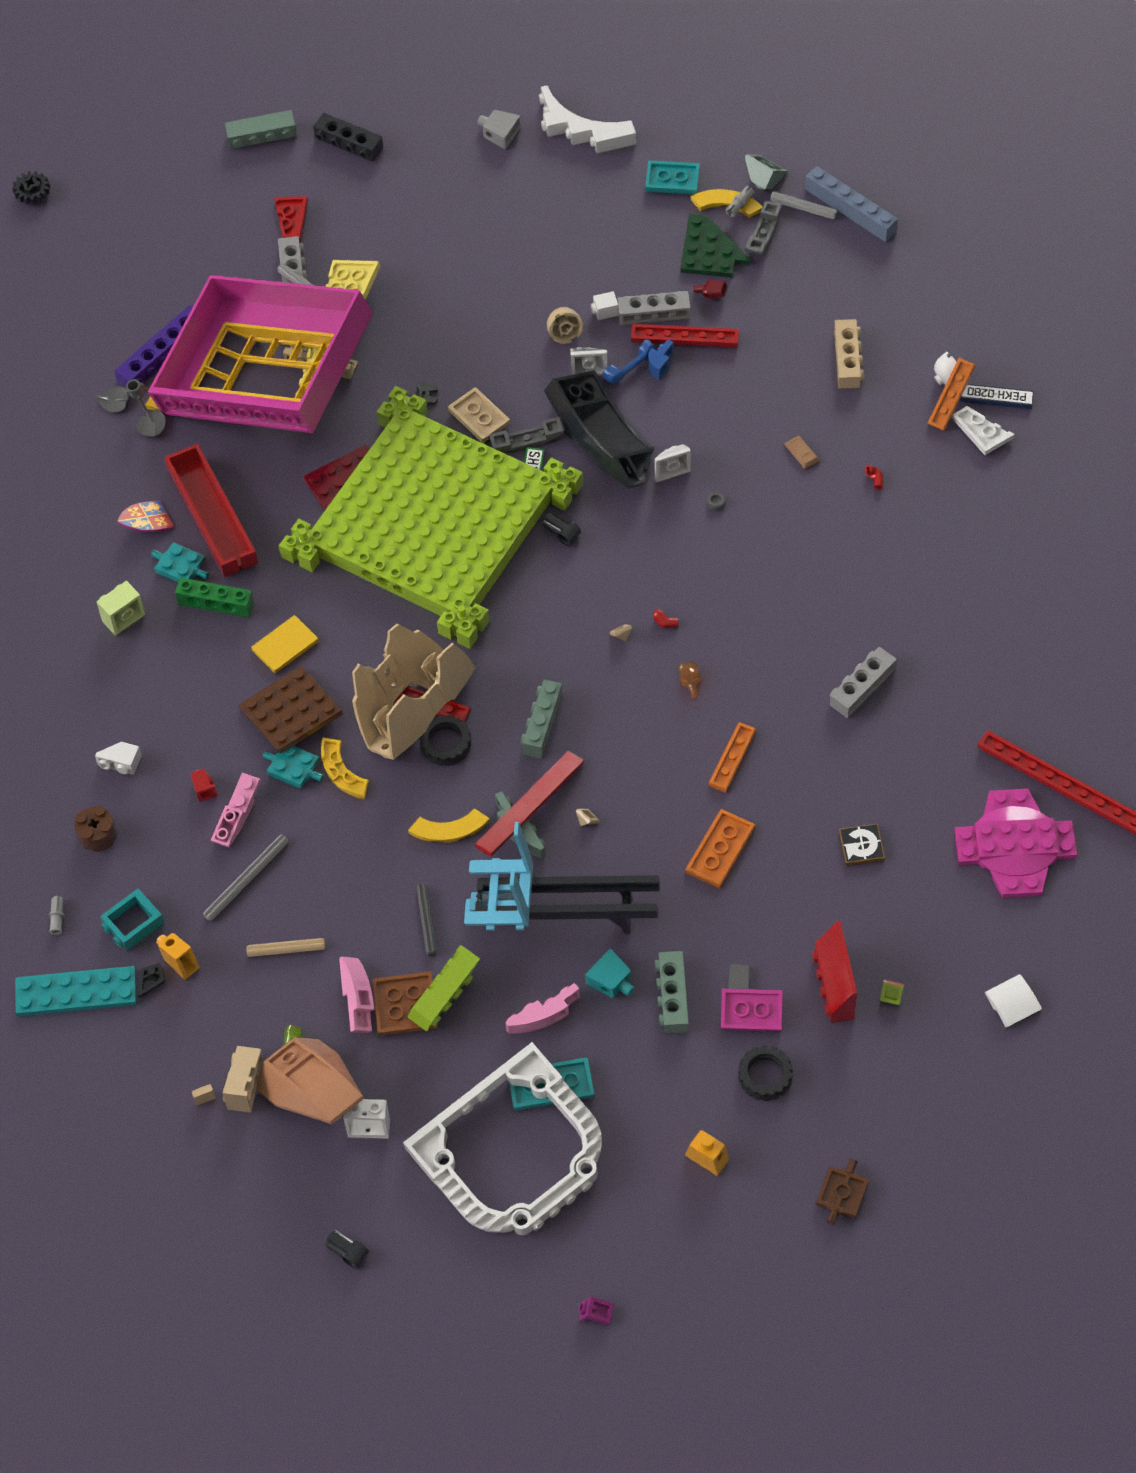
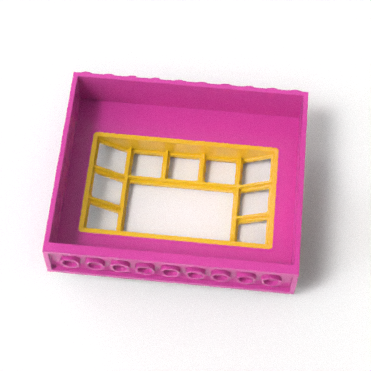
[148,275,373,433]

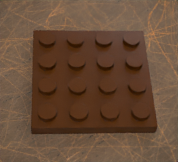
[238,665,343,754]

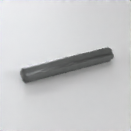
[416,883,437,956]

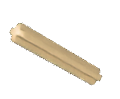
[246,938,325,957]

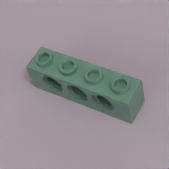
[655,951,688,1034]

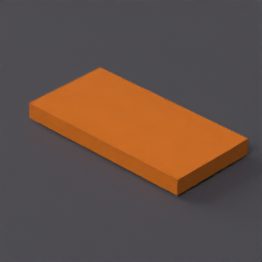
[685,809,756,889]

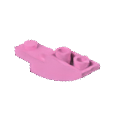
[211,773,261,847]
[339,957,374,1033]
[506,983,580,1034]

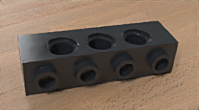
[313,112,384,161]

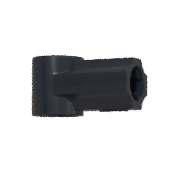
[543,513,581,546]
[325,1230,369,1269]

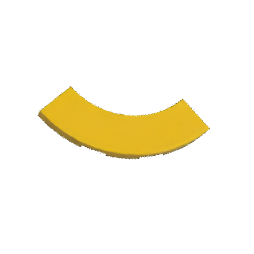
[691,189,762,219]
[321,737,369,800]
[408,809,490,843]

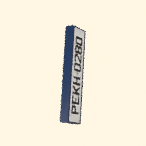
[959,384,1034,409]

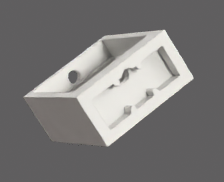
[344,1099,390,1139]

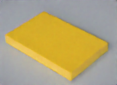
[251,615,319,674]

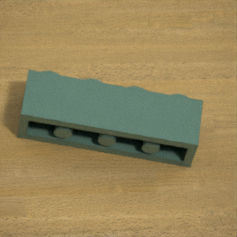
[225,110,297,149]

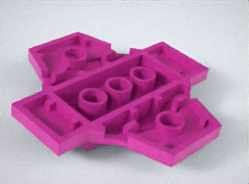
[954,789,1077,898]

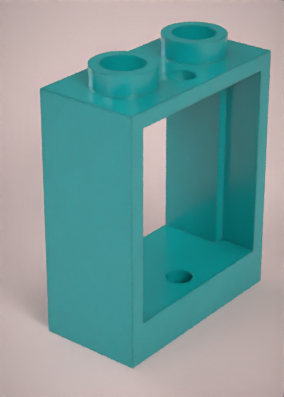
[100,888,165,951]

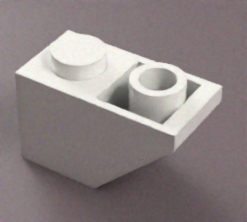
[95,742,142,775]

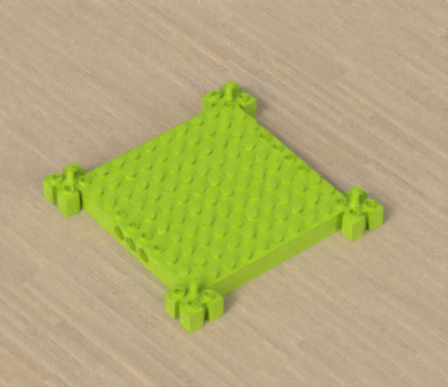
[279,386,583,649]

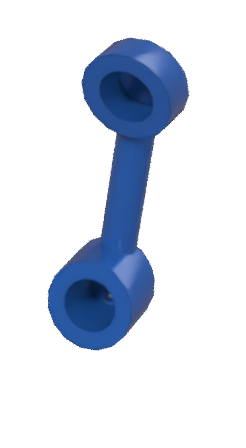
[602,339,654,384]

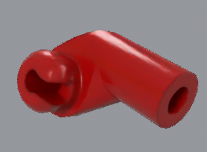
[864,465,883,490]
[653,609,678,628]

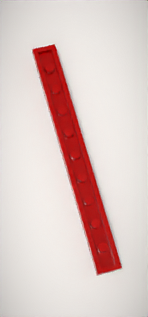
[977,730,1136,835]

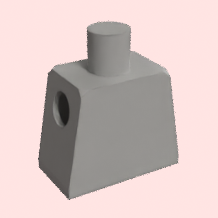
[477,110,521,149]

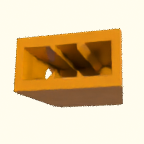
[156,933,200,980]
[685,1130,729,1176]

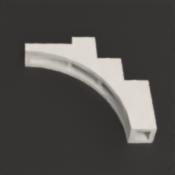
[539,86,636,153]

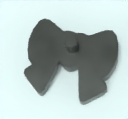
[417,383,438,406]

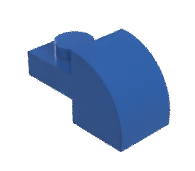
[648,339,674,380]

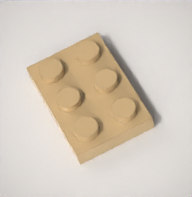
[448,387,510,443]

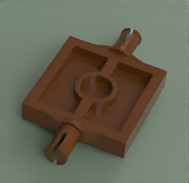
[816,1159,869,1225]

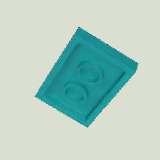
[645,160,700,194]

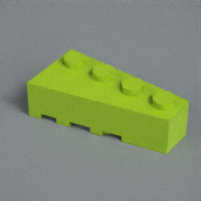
[408,945,480,1031]

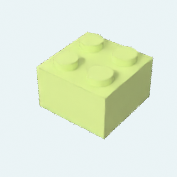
[96,581,145,636]

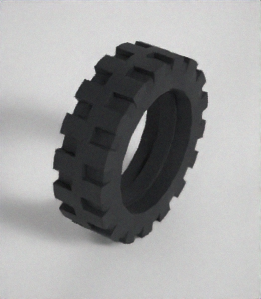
[420,715,471,766]
[738,1045,793,1101]

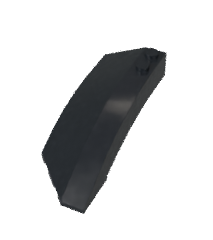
[544,370,655,488]

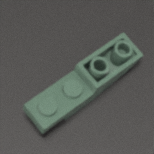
[495,791,546,859]

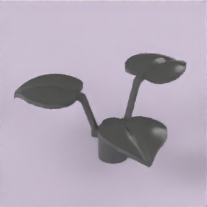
[96,372,166,437]

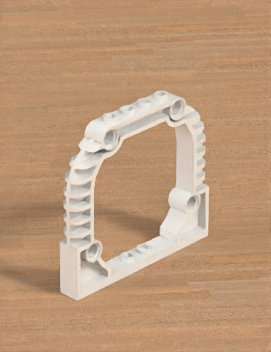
[403,1042,602,1235]

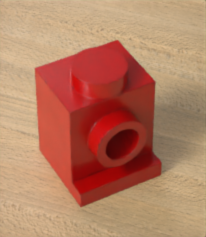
[190,769,217,802]

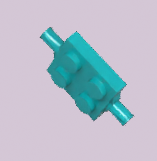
[151,542,209,582]
[262,746,324,789]

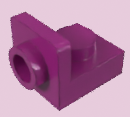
[578,1296,614,1326]

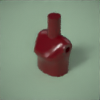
[693,280,727,300]

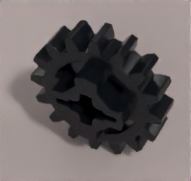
[12,171,51,205]

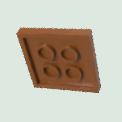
[372,971,438,1036]

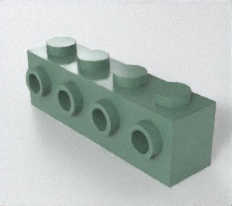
[520,680,563,759]

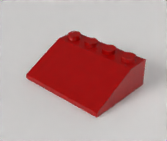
[812,921,857,1023]

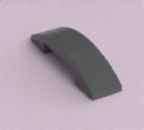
[745,200,782,255]
[489,417,564,452]

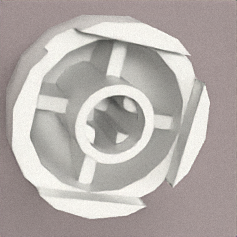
[934,352,956,386]

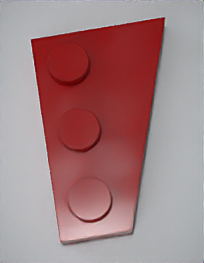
[274,196,309,241]

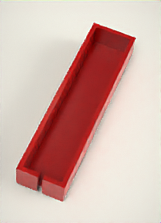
[164,443,258,578]

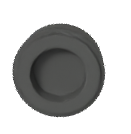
[707,492,725,511]

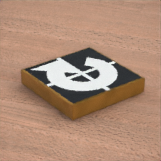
[839,823,885,866]

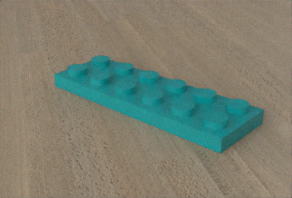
[15,966,137,1017]

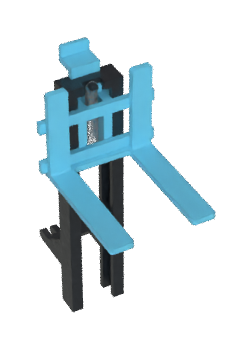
[464,822,660,934]

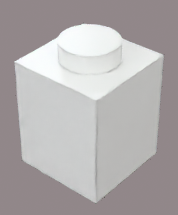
[591,291,618,320]

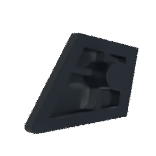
[138,963,165,997]

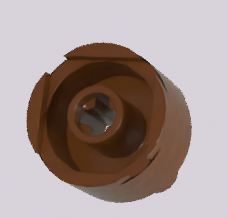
[74,805,117,852]

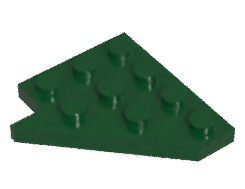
[680,214,750,278]

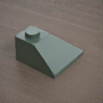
[745,154,788,191]

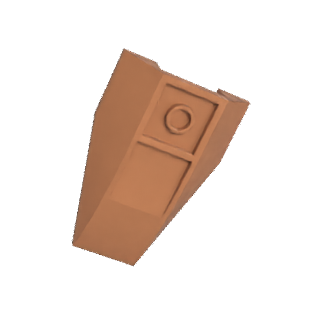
[256,1037,364,1124]

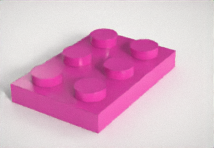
[721,988,782,1032]

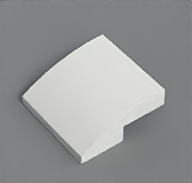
[985,974,1042,1027]

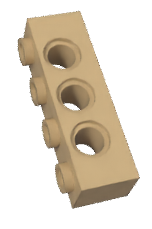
[834,319,864,389]

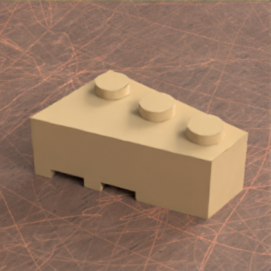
[223,1046,263,1113]

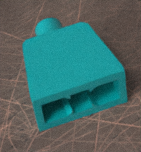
[585,949,635,998]

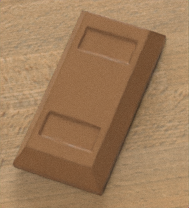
[784,435,820,469]

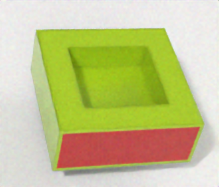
[880,980,904,1005]

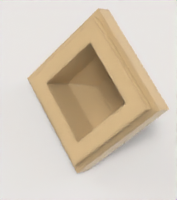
[609,624,632,642]
[576,809,600,826]

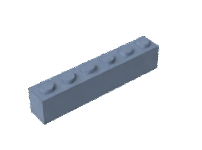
[805,166,898,242]

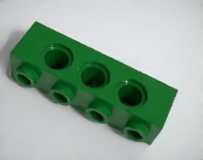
[175,578,254,618]

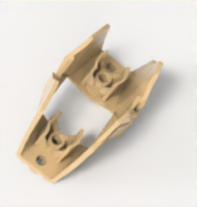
[352,624,476,760]

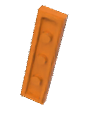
[928,357,976,431]
[708,722,756,793]

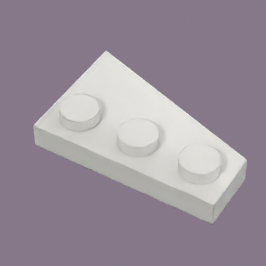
[952,406,1015,455]

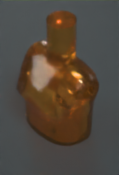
[678,662,702,698]

